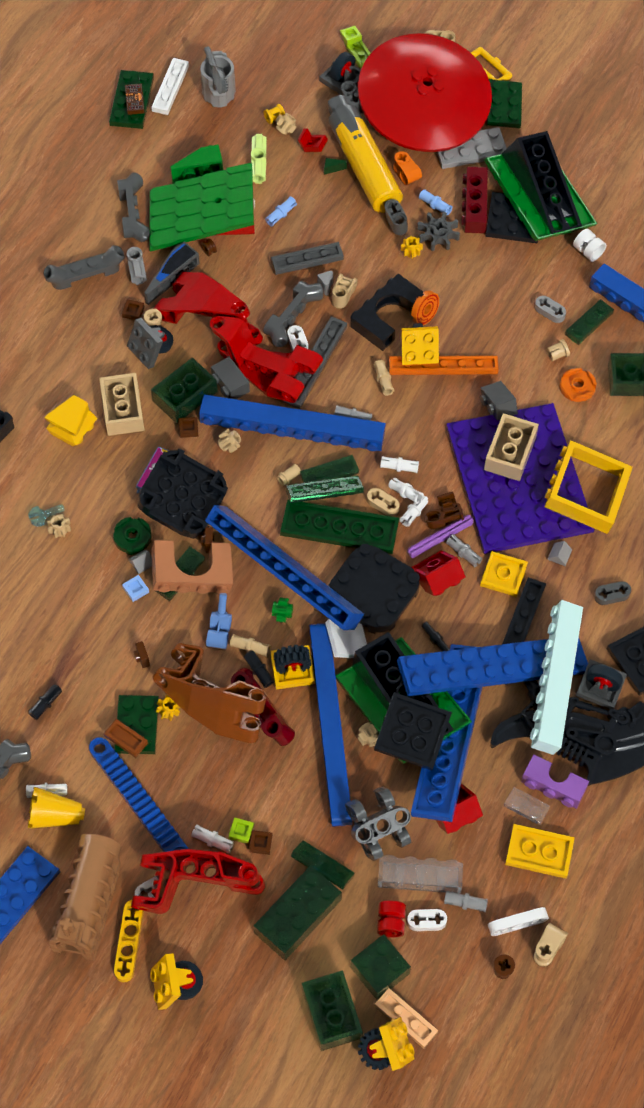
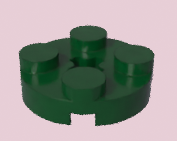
[113,517,152,555]

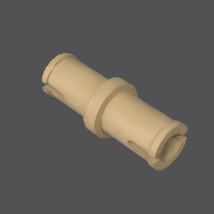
[373,360,394,396]
[230,634,271,657]

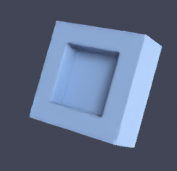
[122,575,149,602]

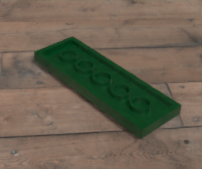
[280,499,399,554]

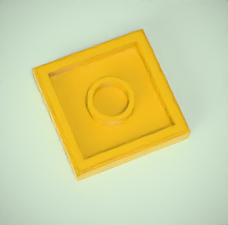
[480,551,528,597]

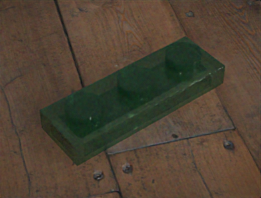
[565,299,614,345]
[300,455,359,490]
[154,547,205,602]
[291,840,355,889]

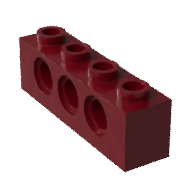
[461,167,488,234]

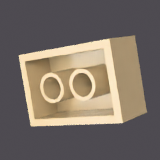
[100,373,145,436]
[484,413,539,481]

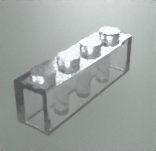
[378,855,463,894]

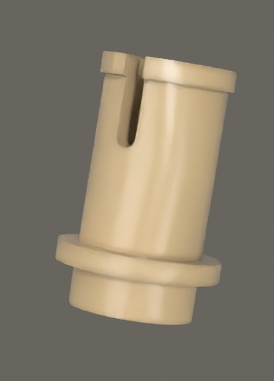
[277,464,301,486]

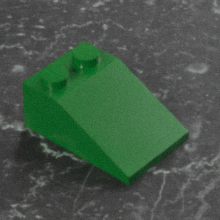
[171,144,223,184]

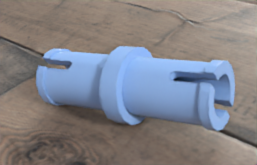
[419,189,453,216]
[265,196,297,227]

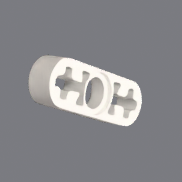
[488,907,549,936]

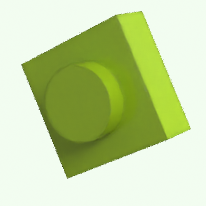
[228,817,254,844]

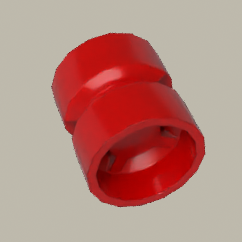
[377,900,406,938]

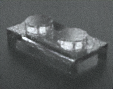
[504,787,550,825]

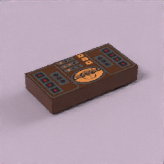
[125,83,145,115]

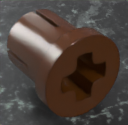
[493,954,515,979]

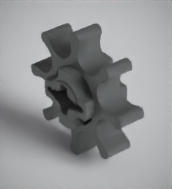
[417,212,460,251]

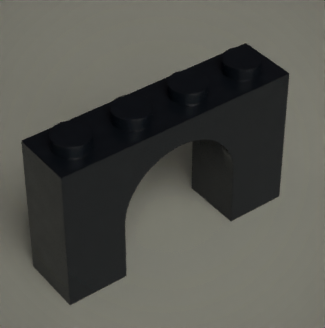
[350,274,424,351]

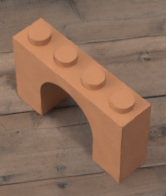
[151,540,233,594]

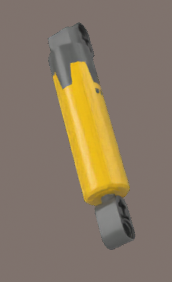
[328,81,408,235]

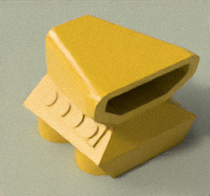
[44,395,97,446]

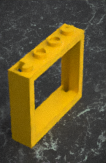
[544,440,633,534]

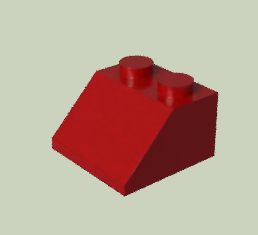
[411,550,466,596]
[436,783,483,834]

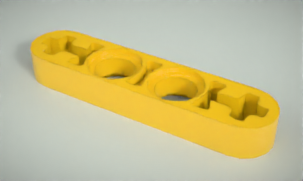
[114,900,144,982]

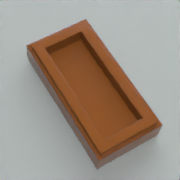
[103,719,148,758]

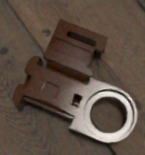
[425,491,464,529]

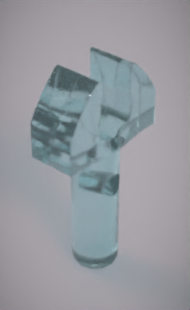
[28,504,65,527]

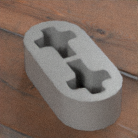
[535,296,566,323]

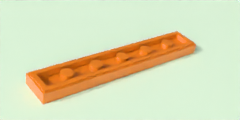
[389,356,498,375]

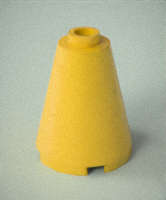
[28,787,85,829]

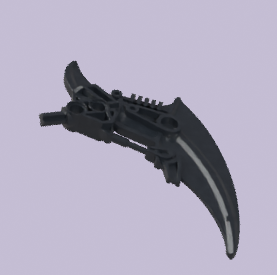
[490,680,644,786]

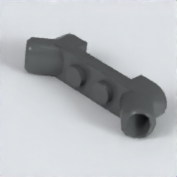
[117,173,150,242]
[44,245,125,290]
[263,281,324,347]
[0,739,31,779]

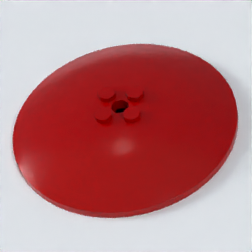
[358,33,492,152]

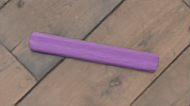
[407,515,473,558]

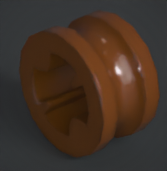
[201,238,217,256]

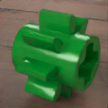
[272,597,293,623]

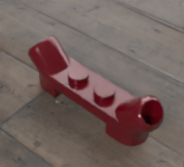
[231,668,295,746]

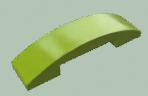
[340,26,371,69]

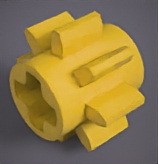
[401,236,423,259]
[156,695,180,721]

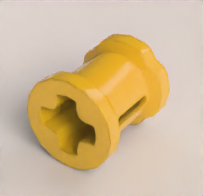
[263,104,285,124]

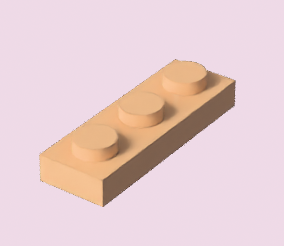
[375,988,438,1049]

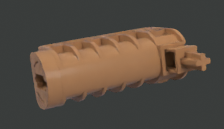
[49,834,121,961]

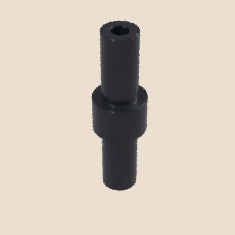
[421,622,450,651]

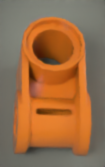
[393,151,422,185]

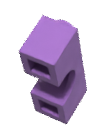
[521,754,589,809]

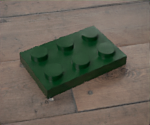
[487,79,522,128]
[115,695,159,754]

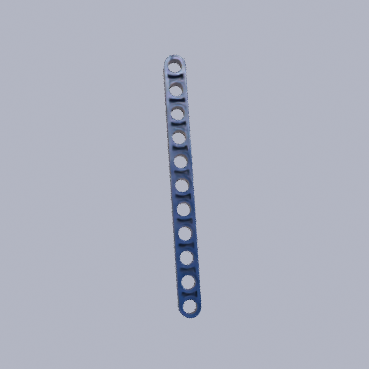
[309,623,352,827]

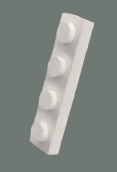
[152,58,189,115]

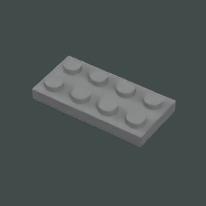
[436,127,507,169]

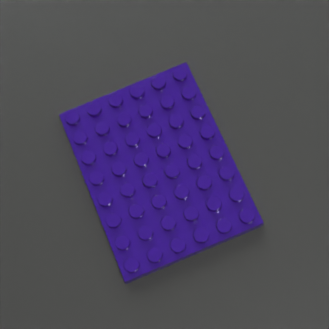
[446,403,595,554]

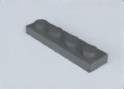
[271,242,344,275]

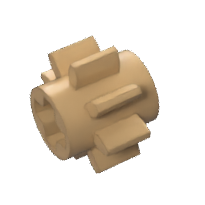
[275,113,296,135]
[218,429,241,453]
[47,514,71,538]
[358,722,379,747]

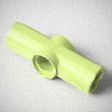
[251,134,267,184]

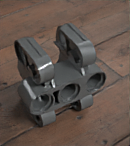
[345,786,411,861]

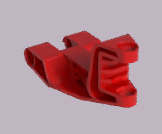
[153,272,263,345]
[210,316,323,403]
[131,849,265,914]

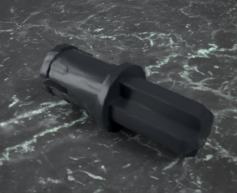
[244,651,275,688]
[28,685,62,720]

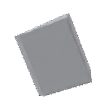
[317,271,333,295]
[547,541,572,566]
[128,550,152,574]

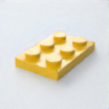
[505,824,575,879]

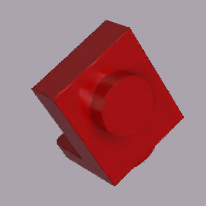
[298,128,328,152]

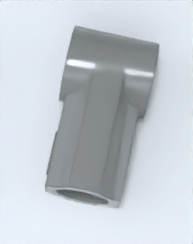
[127,247,147,285]

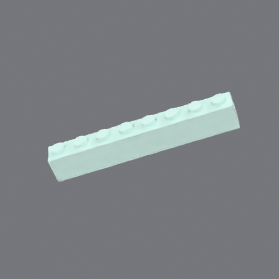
[530,600,583,755]

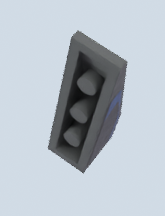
[144,242,200,305]

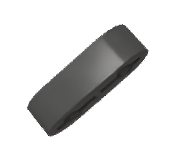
[594,581,631,605]

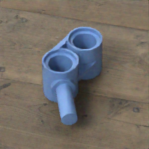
[206,593,232,649]

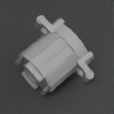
[200,51,236,107]

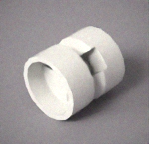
[573,229,607,262]

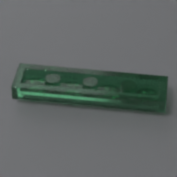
[286,476,364,503]

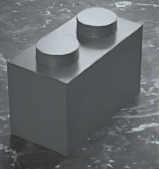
[210,356,250,399]
[480,381,518,421]

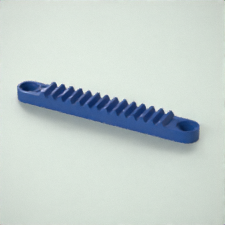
[89,737,189,852]

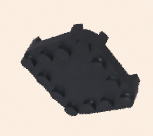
[137,449,228,539]
[328,544,420,634]

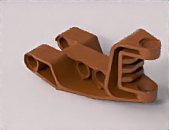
[153,643,266,743]

